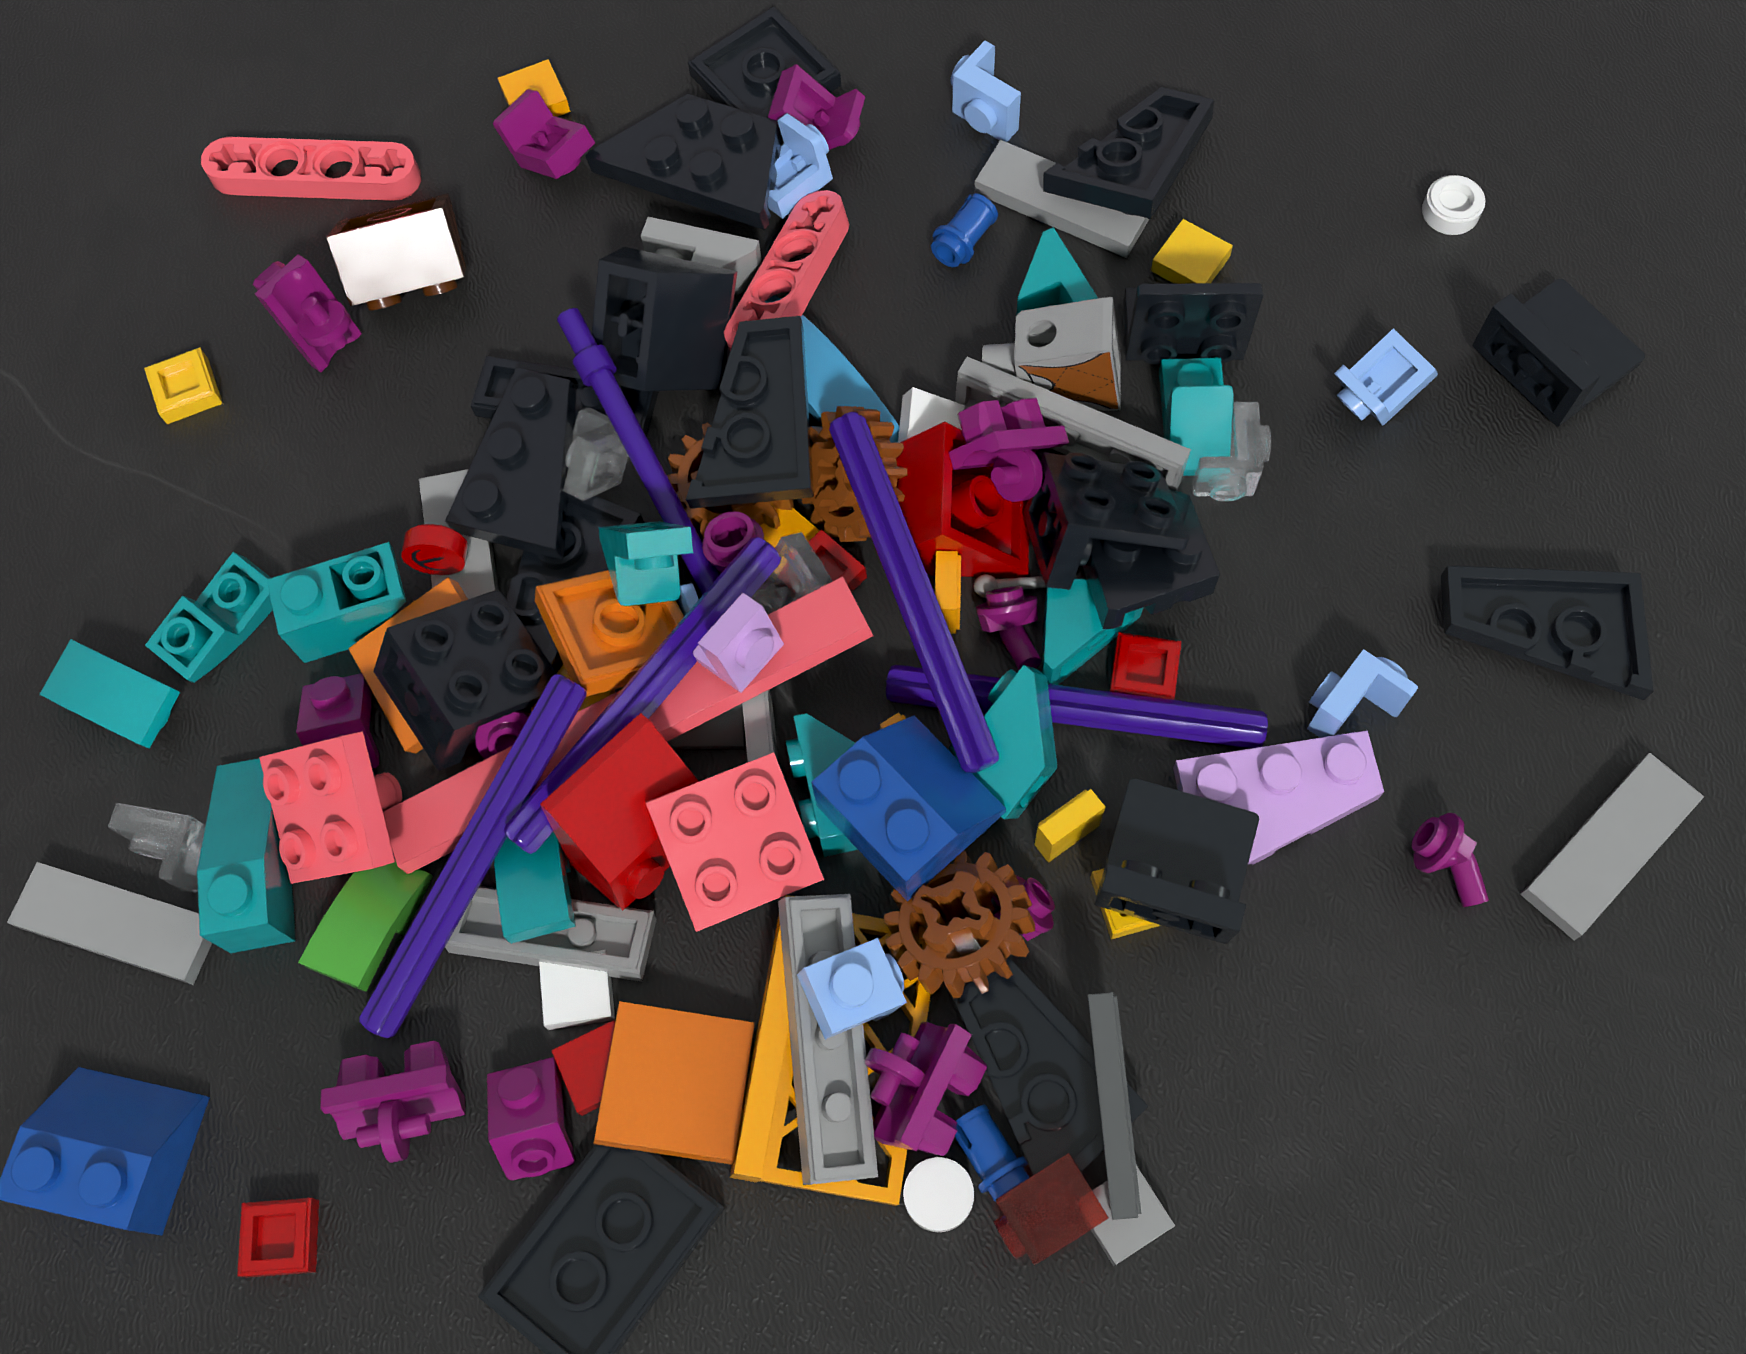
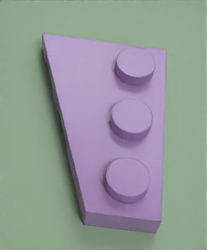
[1173,730,1384,865]

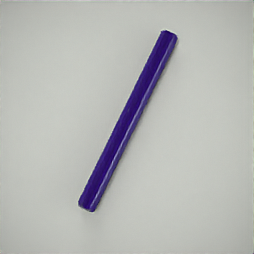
[829,412,999,773]
[504,536,781,854]
[885,664,1268,748]
[360,674,587,1038]

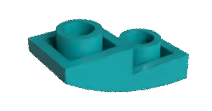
[145,552,273,683]
[39,639,180,749]
[494,831,576,944]

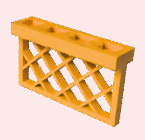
[730,895,931,1206]

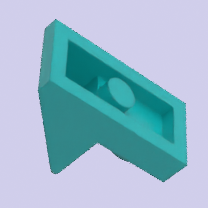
[1016,227,1098,315]
[1159,358,1234,476]
[598,521,693,606]

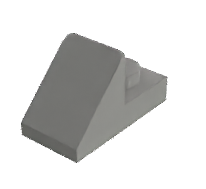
[641,217,762,297]

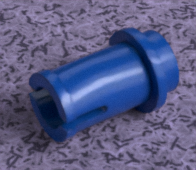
[931,193,998,267]
[955,1104,1030,1202]

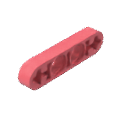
[201,137,421,201]
[724,190,850,351]

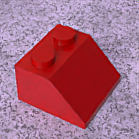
[896,421,1029,578]
[540,713,699,911]

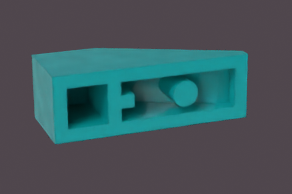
[197,758,296,953]

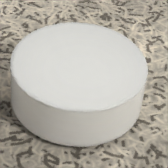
[1422,175,1485,235]
[903,1157,974,1232]

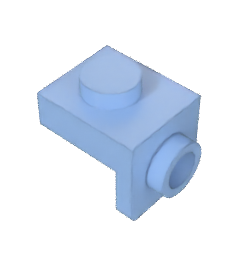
[950,40,1021,142]
[767,113,833,219]
[1334,328,1438,426]
[1307,649,1418,738]
[797,938,907,1040]

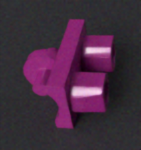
[253,254,362,372]
[949,398,1069,502]
[865,1022,987,1156]
[320,1041,465,1163]

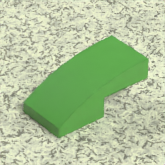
[298,860,433,992]

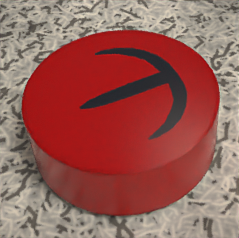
[401,524,468,575]

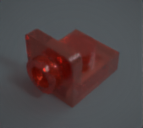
[993,1153,1109,1266]

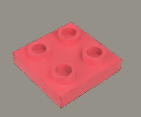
[259,731,403,884]
[646,752,824,932]

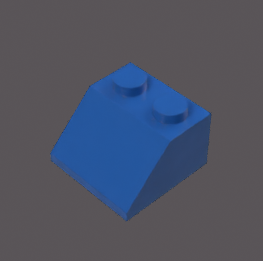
[811,716,1006,902]
[0,1067,210,1236]

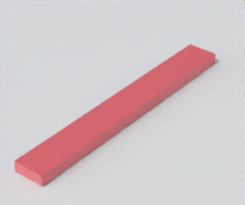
[383,576,873,874]

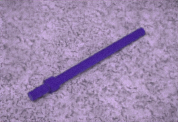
[557,308,719,595]

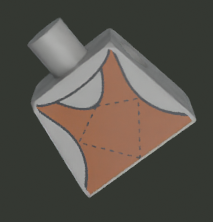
[982,297,1121,411]

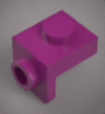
[768,64,865,150]
[493,89,595,179]
[296,673,380,768]
[487,1057,575,1180]

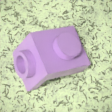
[693,593,784,693]

